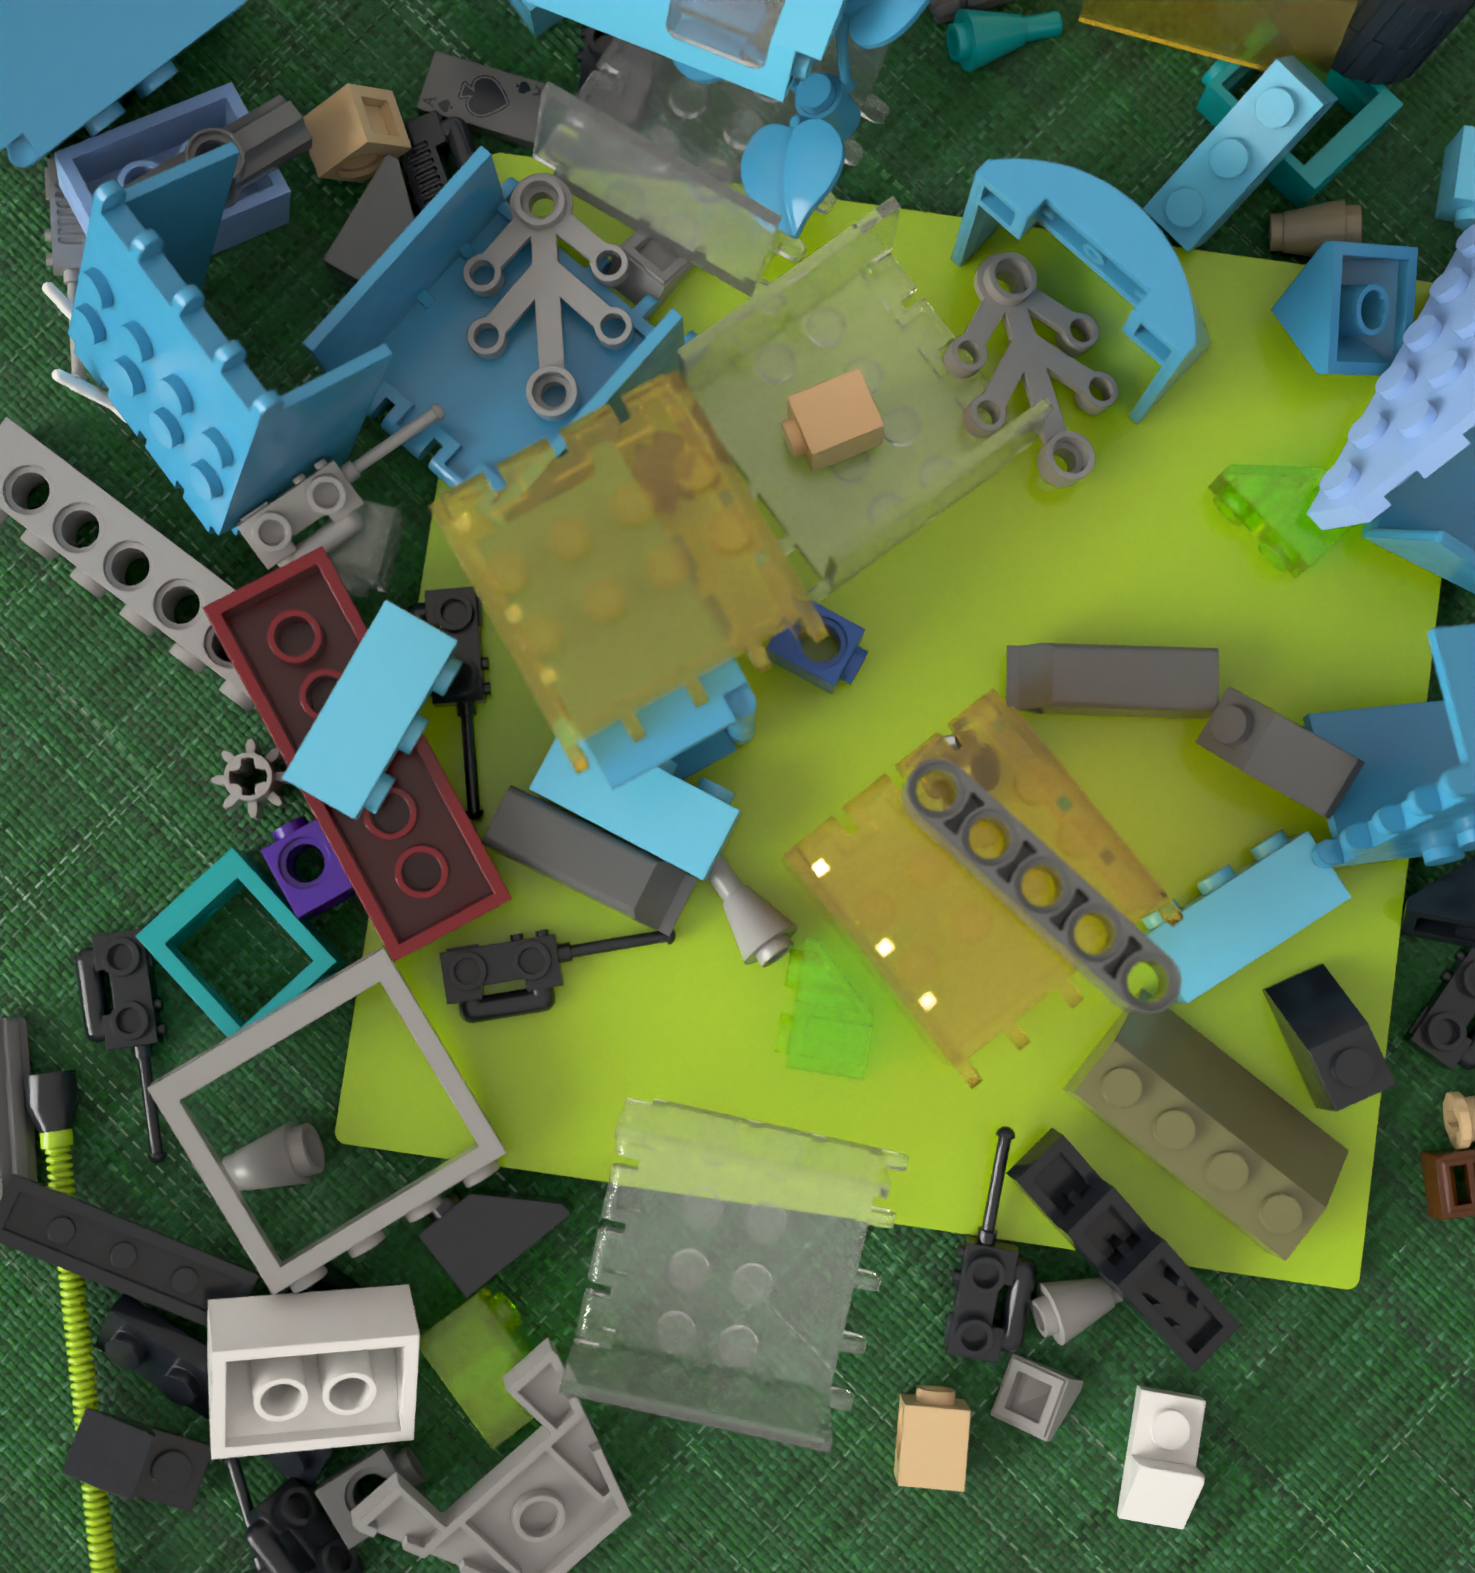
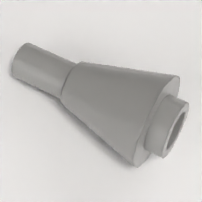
[708,855,798,968]
[1030,1277,1123,1346]

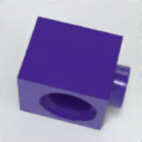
[260,816,356,921]

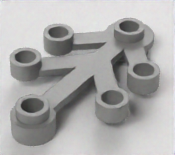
[463,173,634,421]
[943,252,1118,488]

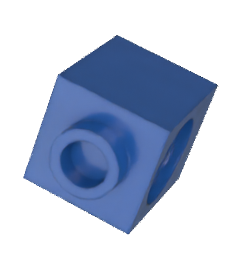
[765,593,869,694]

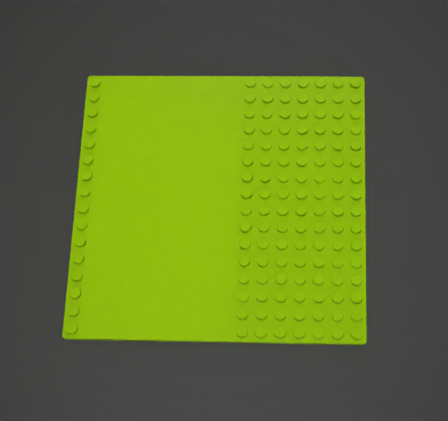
[335,153,1442,1290]

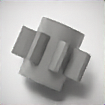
[212,738,291,820]

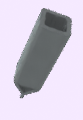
[1006,643,1219,719]
[482,785,698,937]

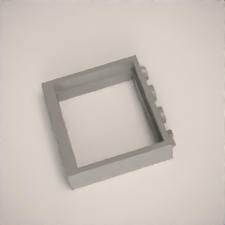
[147,945,506,1295]

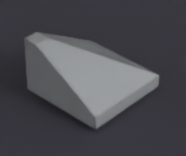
[990,1353,1084,1442]

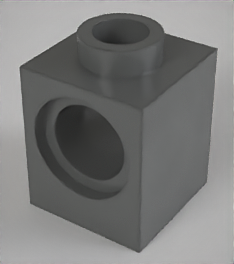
[315,1442,426,1549]

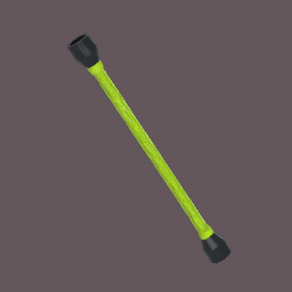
[23,1069,121,1573]

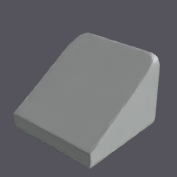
[605,219,700,310]

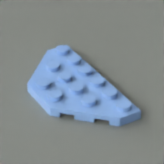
[1307,224,1475,531]

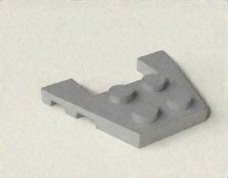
[351,1337,631,1573]

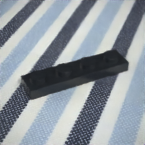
[0,1173,259,1327]
[95,1293,336,1487]

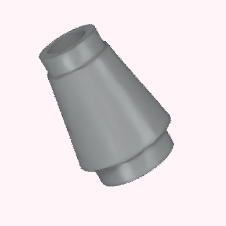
[222,1121,325,1191]

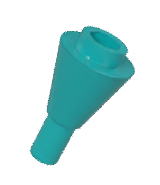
[946,9,1062,73]

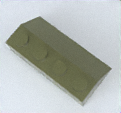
[1062,988,1349,1261]

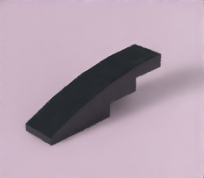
[1006,1128,1240,1373]

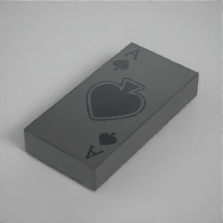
[416,51,554,151]

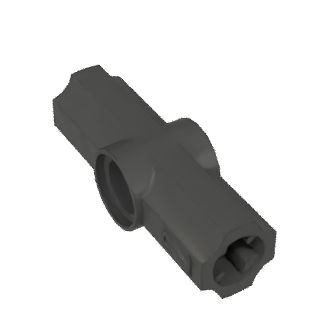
[123,95,313,209]

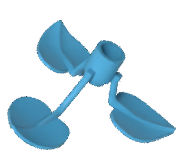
[671,0,931,239]

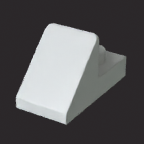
[1117,1385,1206,1530]

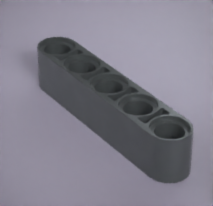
[901,758,1182,1014]

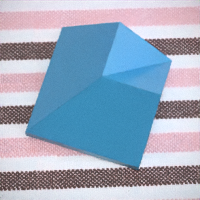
[1271,241,1418,376]

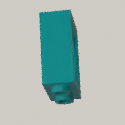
[1196,10,1404,209]
[135,848,347,1051]

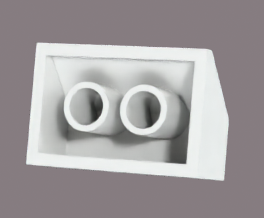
[207,1284,420,1460]

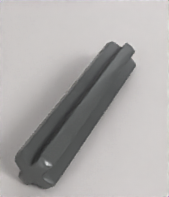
[0,1017,38,1201]

